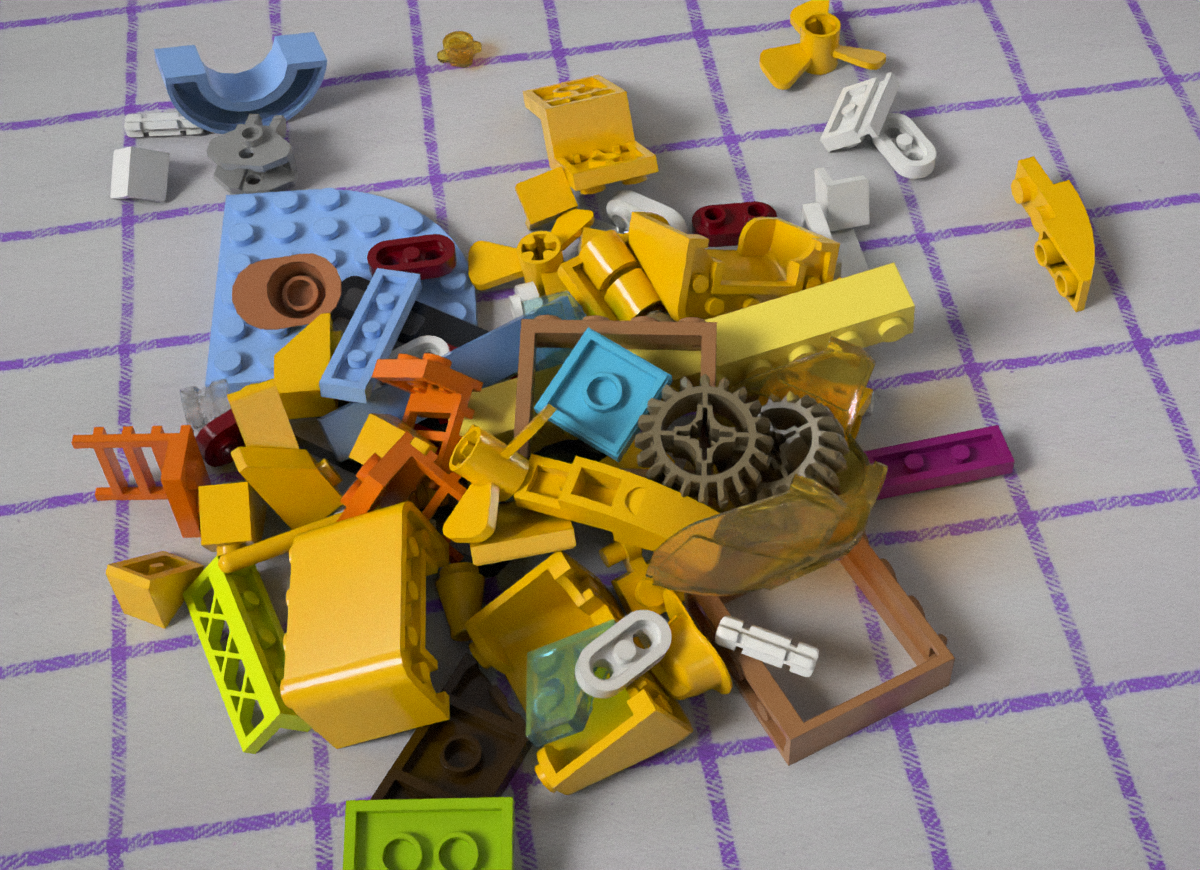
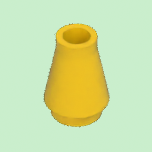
[435,562,485,641]

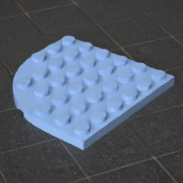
[205,188,478,397]

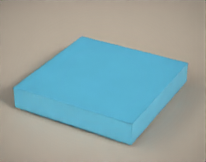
[534,327,673,462]

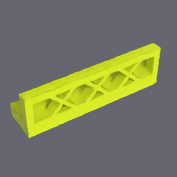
[182,556,312,754]

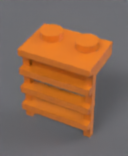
[372,353,483,491]
[71,425,211,538]
[337,431,467,564]

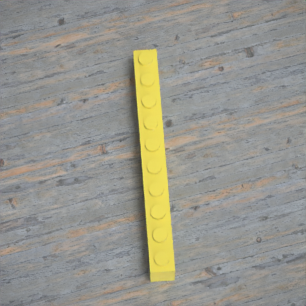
[448,262,915,454]

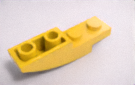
[1011,156,1095,312]
[513,454,728,567]

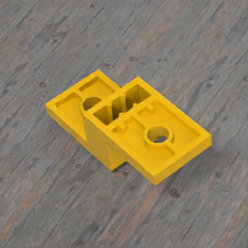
[522,74,659,194]

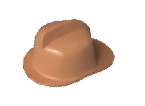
[232,253,342,330]

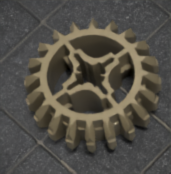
[635,373,774,509]
[715,391,850,524]

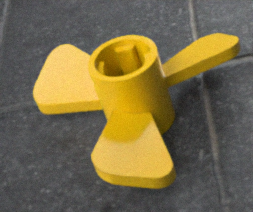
[759,0,886,90]
[468,209,595,312]
[443,404,557,543]

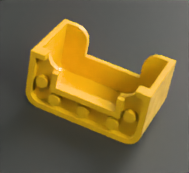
[280,501,450,749]

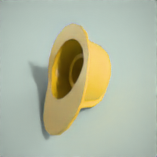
[648,589,733,700]

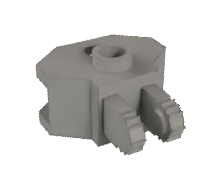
[206,113,298,194]

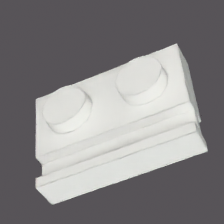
[820,72,900,152]

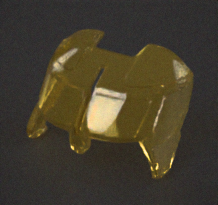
[644,336,888,596]

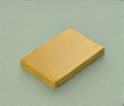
[470,501,576,566]

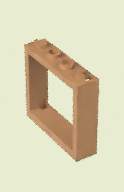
[514,315,717,506]
[684,508,955,766]

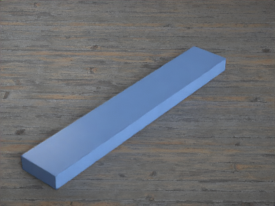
[317,295,577,463]

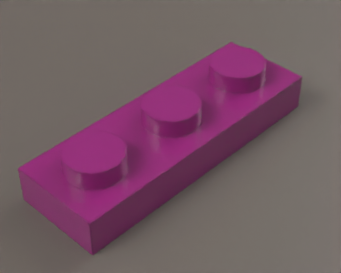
[859,425,1015,501]

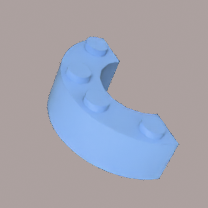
[154,32,327,134]

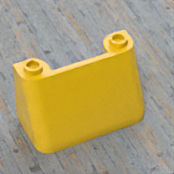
[628,212,840,322]
[463,551,693,796]

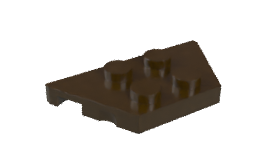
[370,653,535,800]

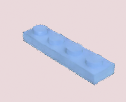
[319,268,421,404]

